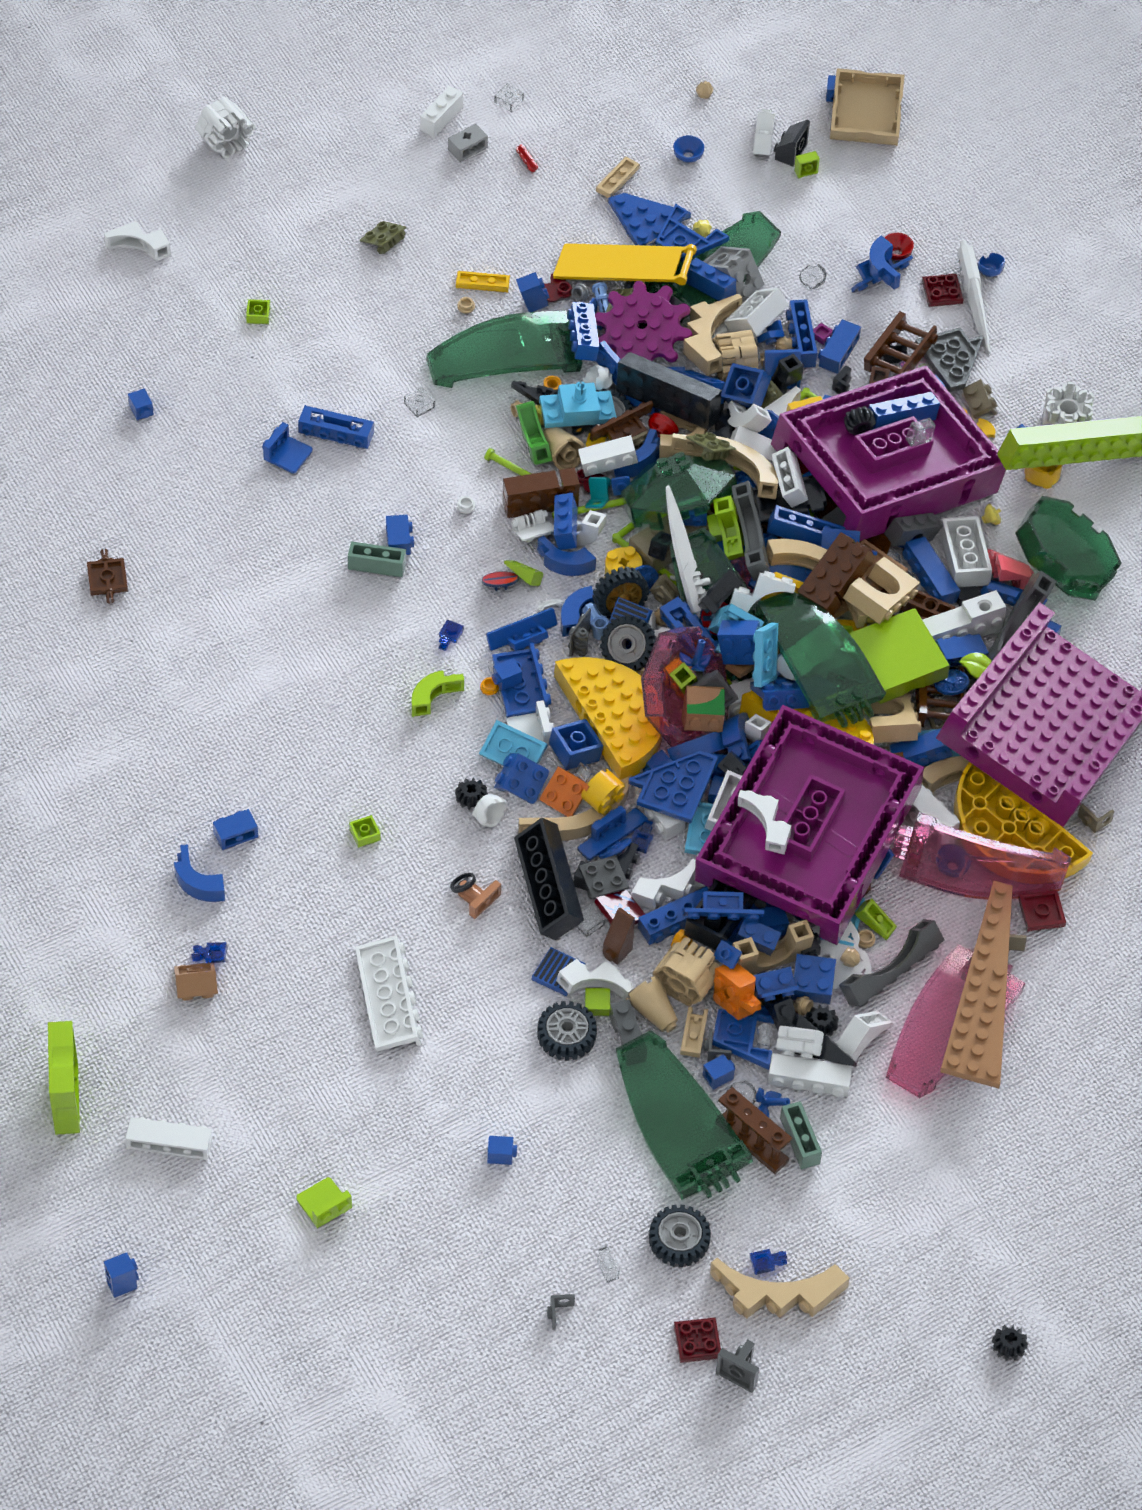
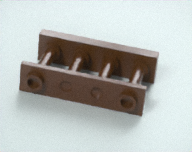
[864,311,938,375]
[915,668,964,727]
[715,1087,792,1174]

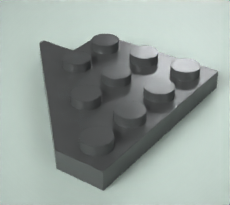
[915,327,983,393]

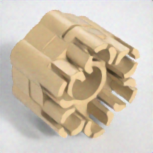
[712,330,759,382]
[653,937,720,1006]

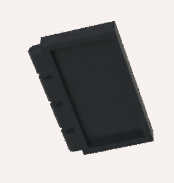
[753,475,827,523]

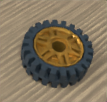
[592,567,649,619]

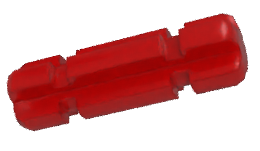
[516,144,538,172]

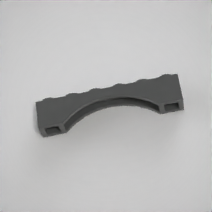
[731,481,771,581]
[987,571,1056,661]
[839,919,945,1007]

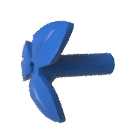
[679,639,711,672]
[756,1088,790,1117]

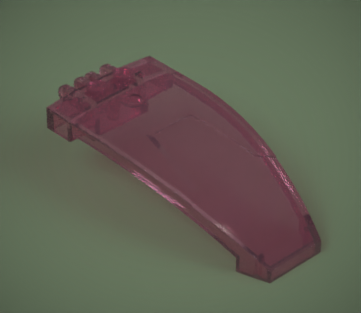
[891,812,1072,900]
[886,944,1026,1098]

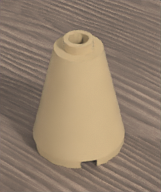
[543,427,586,470]
[626,976,678,1033]

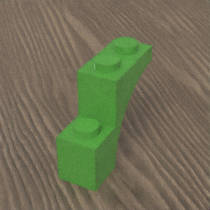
[515,401,553,465]

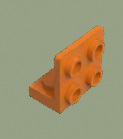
[540,766,590,817]

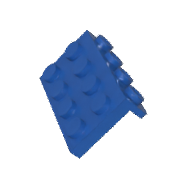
[492,643,551,718]
[750,674,837,711]

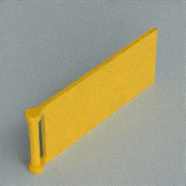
[553,243,697,285]

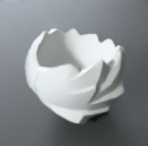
[583,364,613,391]
[472,794,507,827]

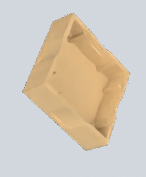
[830,68,905,146]

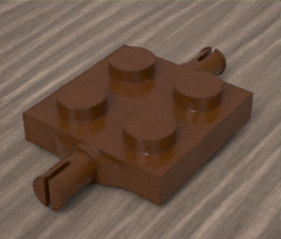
[87,549,128,604]

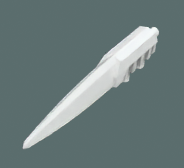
[957,240,990,355]
[666,485,711,618]

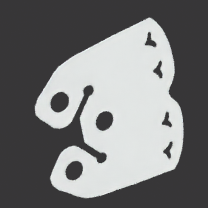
[812,921,871,990]

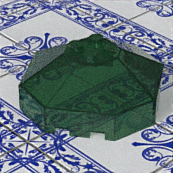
[621,452,737,530]
[1015,496,1122,601]

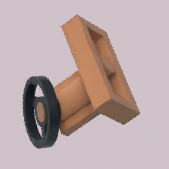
[450,873,501,919]

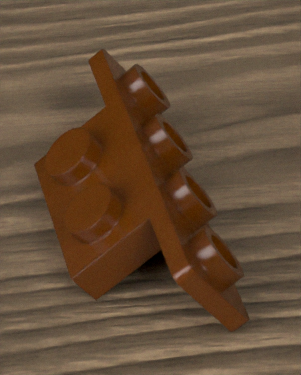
[589,401,653,442]

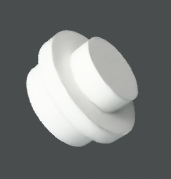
[457,496,475,514]

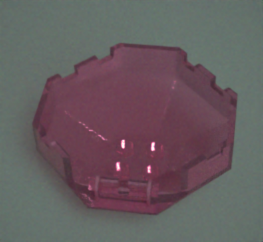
[641,627,727,747]

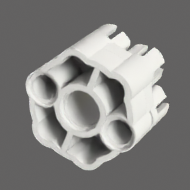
[195,97,256,158]
[1042,382,1094,426]

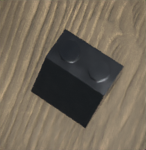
[774,120,810,167]

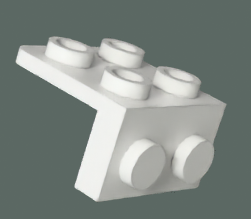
[507,700,554,745]

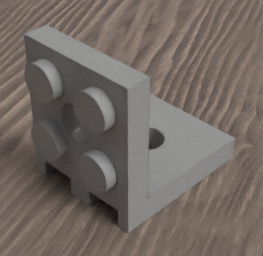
[703,246,765,303]

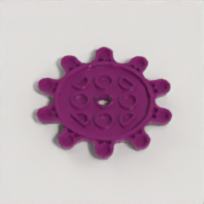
[595,281,693,363]

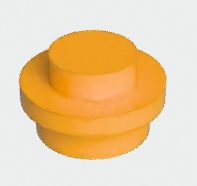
[480,677,499,695]

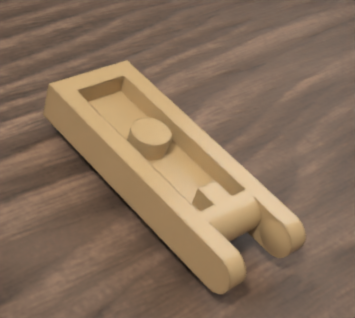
[680,1006,708,1058]

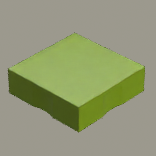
[846,608,950,704]
[48,1021,80,1135]

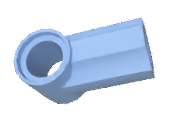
[581,602,609,640]

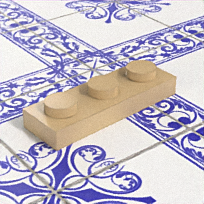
[596,156,640,198]

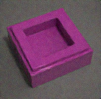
[813,323,833,345]

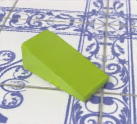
[504,560,544,586]
[854,898,897,940]

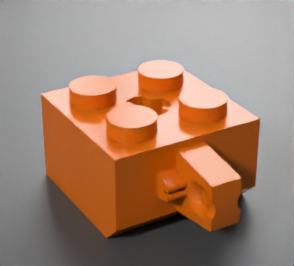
[713,963,761,1020]

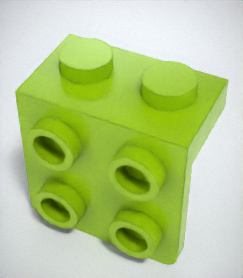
[296,1177,352,1229]

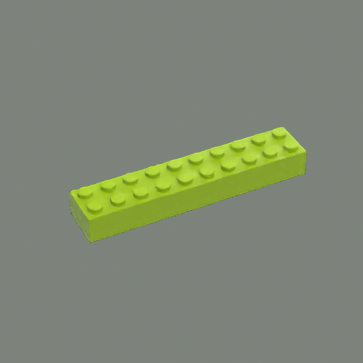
[997,416,1142,470]

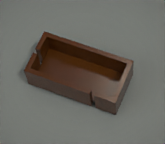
[502,467,580,518]
[797,532,876,618]

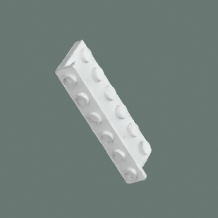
[355,936,424,1052]

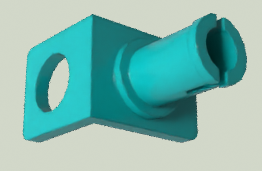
[585,477,611,509]

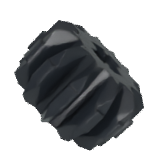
[844,406,876,436]
[455,777,488,811]
[805,1004,839,1037]
[992,1324,1028,1361]

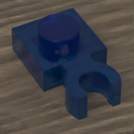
[191,942,228,963]

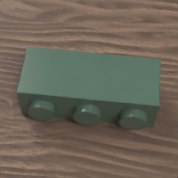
[348,541,406,578]
[780,1101,822,1170]

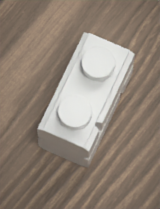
[776,1025,824,1059]

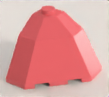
[987,549,1034,590]

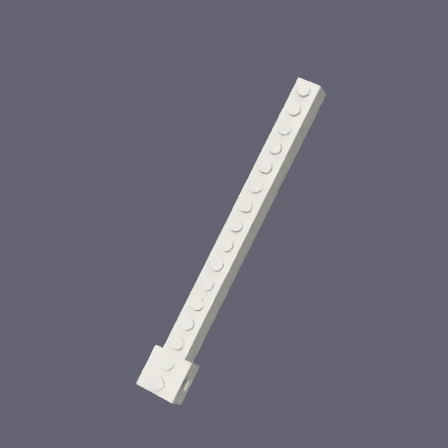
[725,590,1006,718]

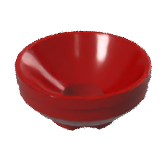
[884,233,914,260]
[648,413,679,438]

